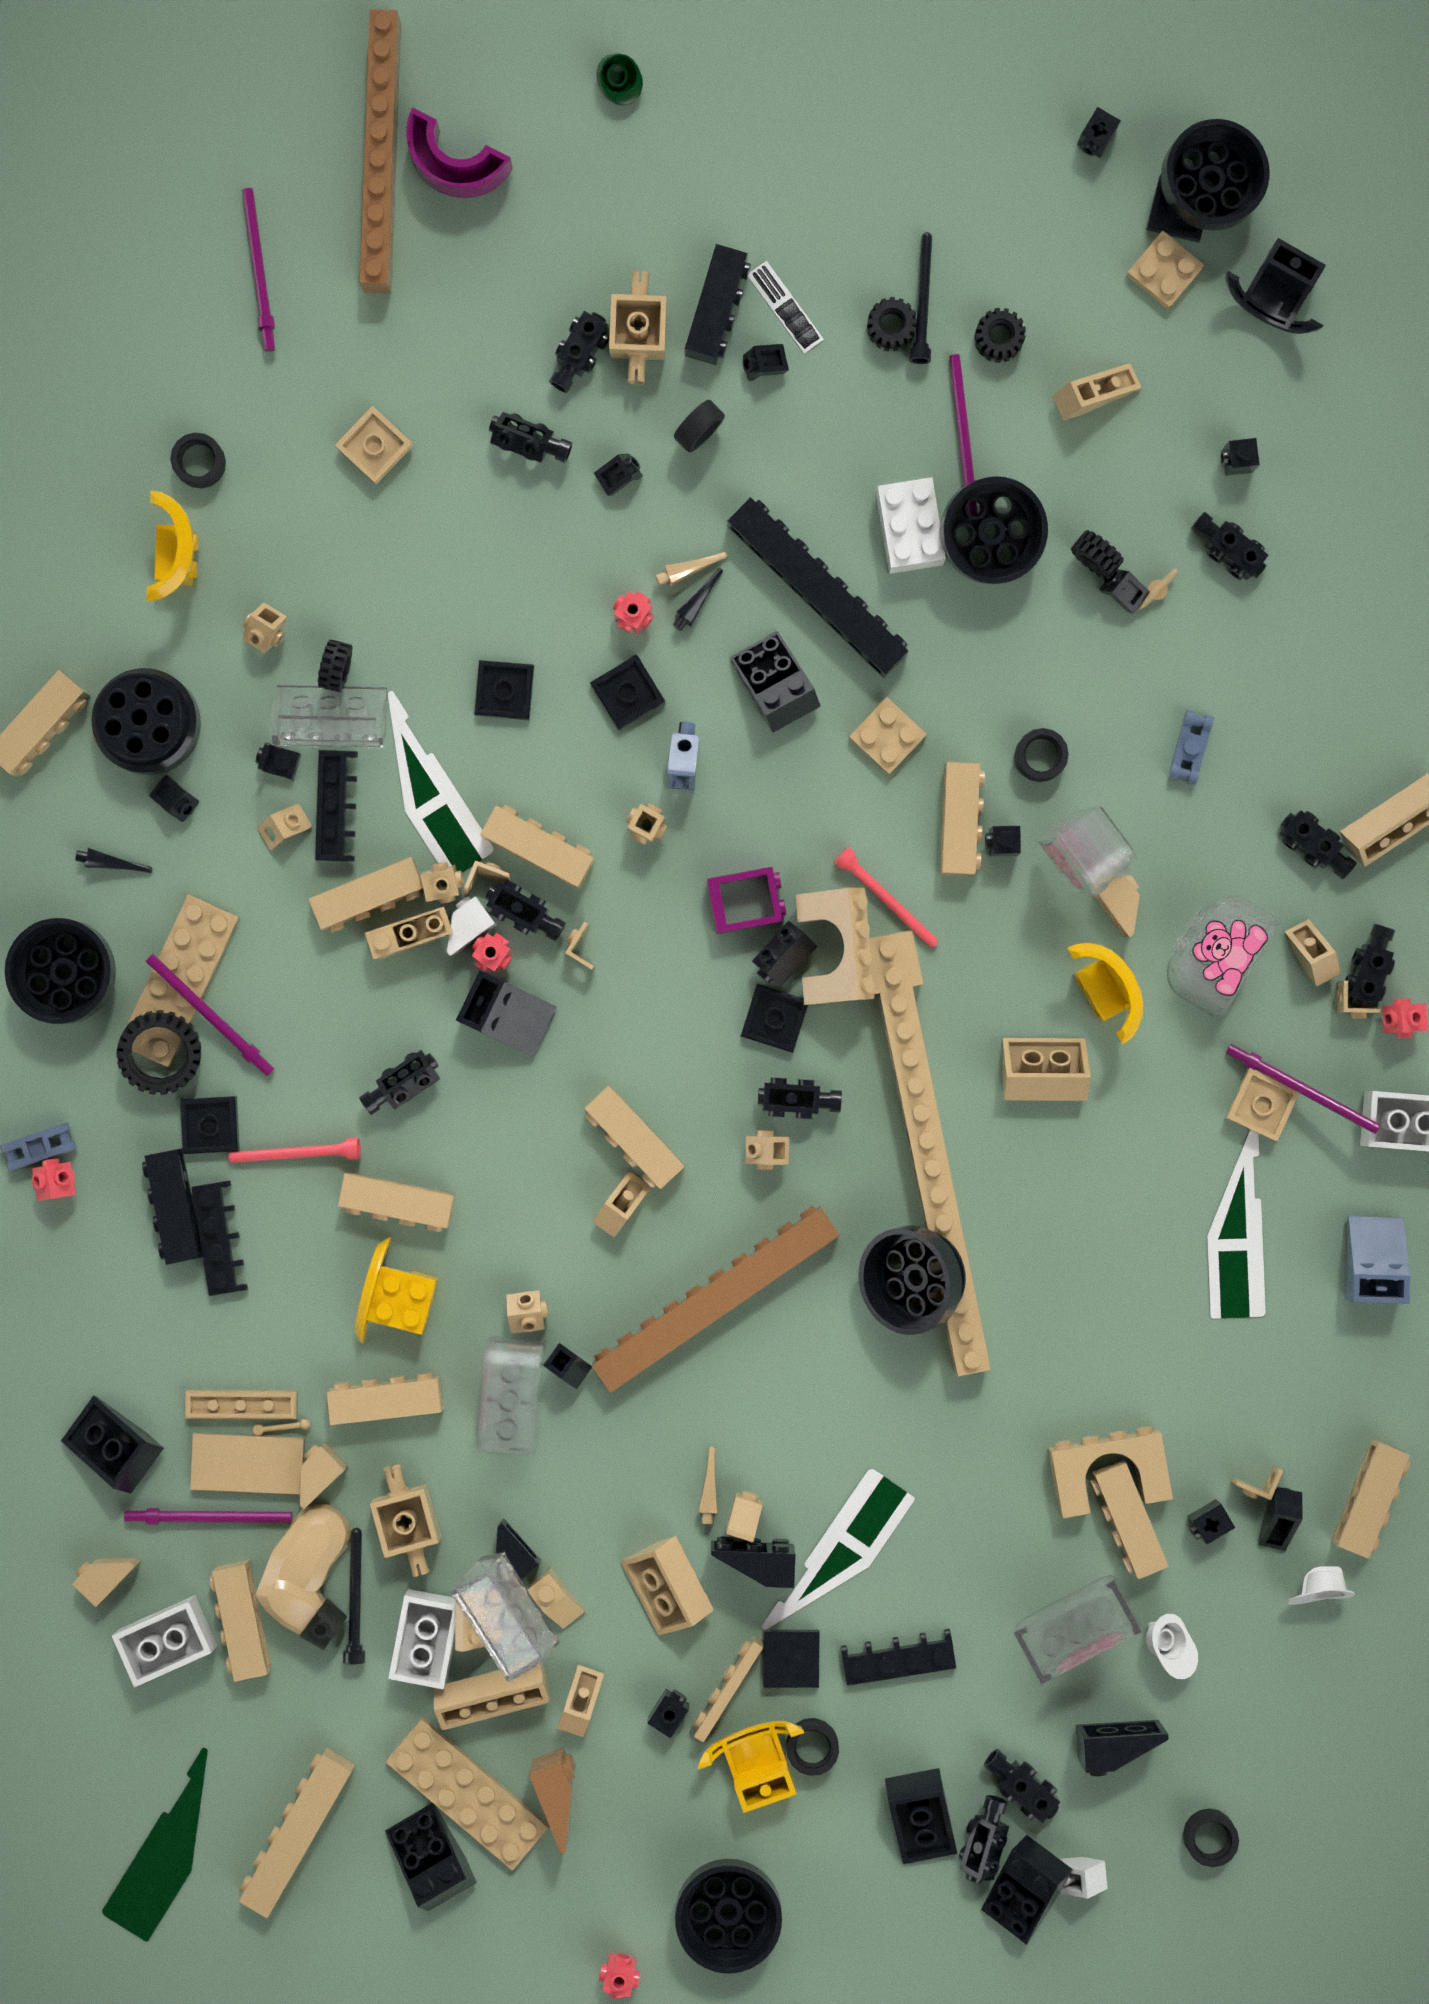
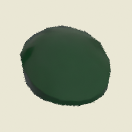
[596,53,643,106]

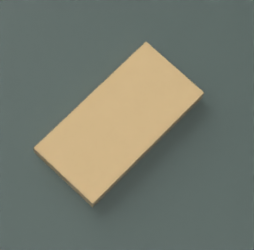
[190,1433,305,1494]

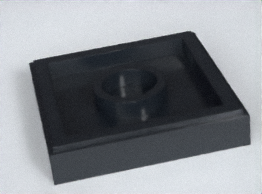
[1146,175,1208,243]
[590,654,665,730]
[474,660,534,720]
[740,984,808,1053]
[180,1096,240,1154]
[763,1629,820,1688]

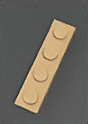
[692,1636,763,1743]

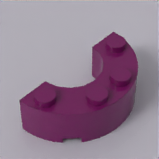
[406,107,513,198]

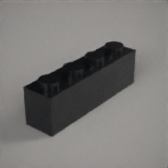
[685,244,751,365]
[142,1148,202,1265]

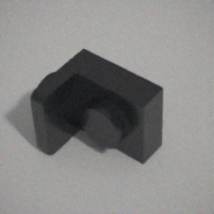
[743,344,789,381]
[594,454,643,496]
[1100,569,1150,613]
[256,742,301,781]
[148,775,199,822]

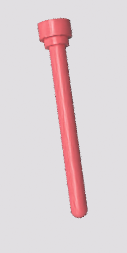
[833,847,938,947]
[228,1137,361,1163]

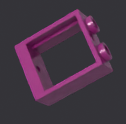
[707,867,787,934]

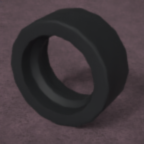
[674,400,725,453]
[170,432,226,489]
[1014,728,1069,782]
[786,1718,839,1776]
[1183,1808,1239,1868]

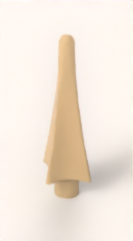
[655,552,727,587]
[698,1446,718,1524]

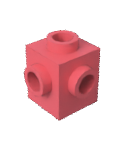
[613,591,654,634]
[471,933,513,974]
[1382,999,1428,1038]
[32,1158,76,1201]
[599,1953,640,1999]

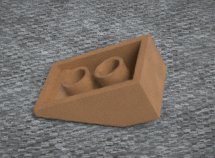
[529,1747,576,1854]

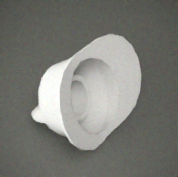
[1287,1567,1355,1605]
[1146,1614,1198,1679]

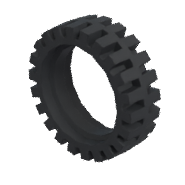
[116,1010,201,1095]

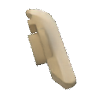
[1138,568,1179,610]

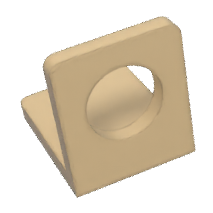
[258,804,312,851]
[464,861,510,897]
[565,921,595,970]
[1337,981,1380,1019]
[1231,1465,1283,1500]

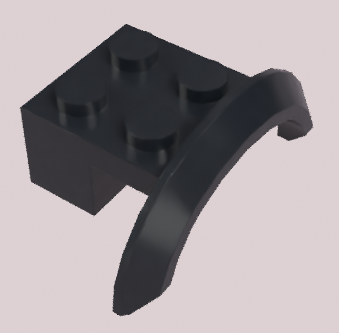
[1225,238,1326,334]

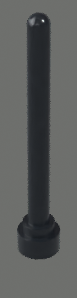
[909,232,932,364]
[343,1528,365,1665]

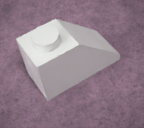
[447,896,497,957]
[1060,1857,1108,1899]

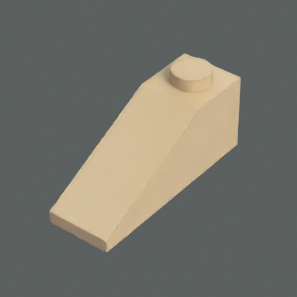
[1052,363,1142,421]

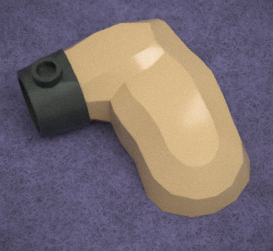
[256,1504,351,1650]

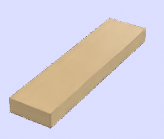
[185,1390,298,1419]

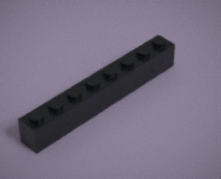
[727,497,909,678]

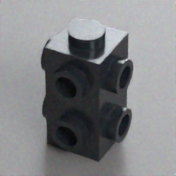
[752,920,817,987]

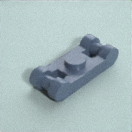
[1168,710,1214,786]
[0,1122,77,1172]

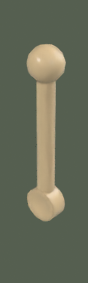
[253,1419,310,1436]

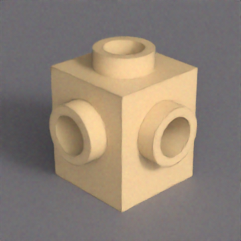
[242,602,287,653]
[626,803,667,845]
[420,862,464,904]
[745,1130,789,1170]
[506,1290,549,1334]

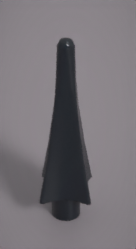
[673,568,723,631]
[75,848,153,873]

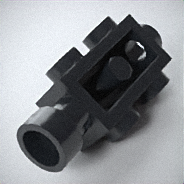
[549,311,610,393]
[489,412,573,463]
[1190,511,1269,580]
[1279,810,1357,880]
[485,880,566,942]
[1345,924,1395,1009]
[359,1050,440,1115]
[758,1077,842,1119]
[984,1749,1061,1823]
[959,1795,1010,1884]

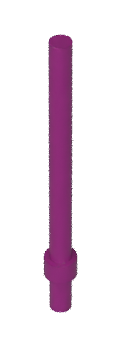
[242,188,275,352]
[949,354,979,517]
[145,954,274,1076]
[1226,1044,1381,1134]
[124,1508,293,1525]

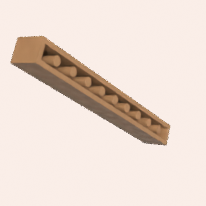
[360,9,401,293]
[591,1205,840,1393]

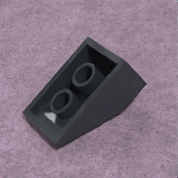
[61,1395,164,1494]
[1076,1720,1169,1777]
[885,1768,958,1864]

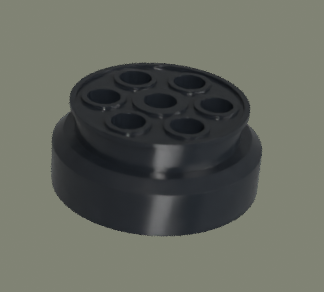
[1161,119,1270,231]
[940,476,1048,584]
[91,668,201,775]
[5,918,116,1024]
[859,1225,966,1335]
[675,1859,782,1974]

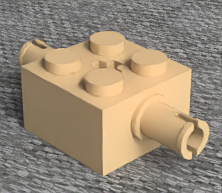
[609,271,667,385]
[370,1463,442,1577]

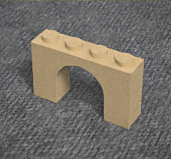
[795,888,874,1005]
[1048,1426,1173,1518]

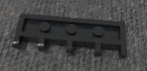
[315,750,358,862]
[191,1180,248,1296]
[841,1628,957,1686]

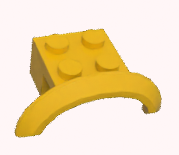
[146,490,199,601]
[1067,943,1143,1045]
[355,1237,439,1344]
[698,1721,804,1813]

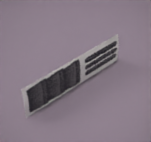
[748,261,824,354]

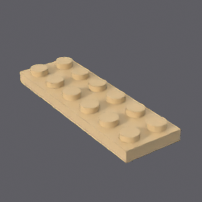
[127,894,240,1067]
[386,1717,549,1871]

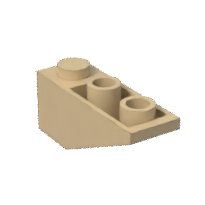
[365,907,453,960]

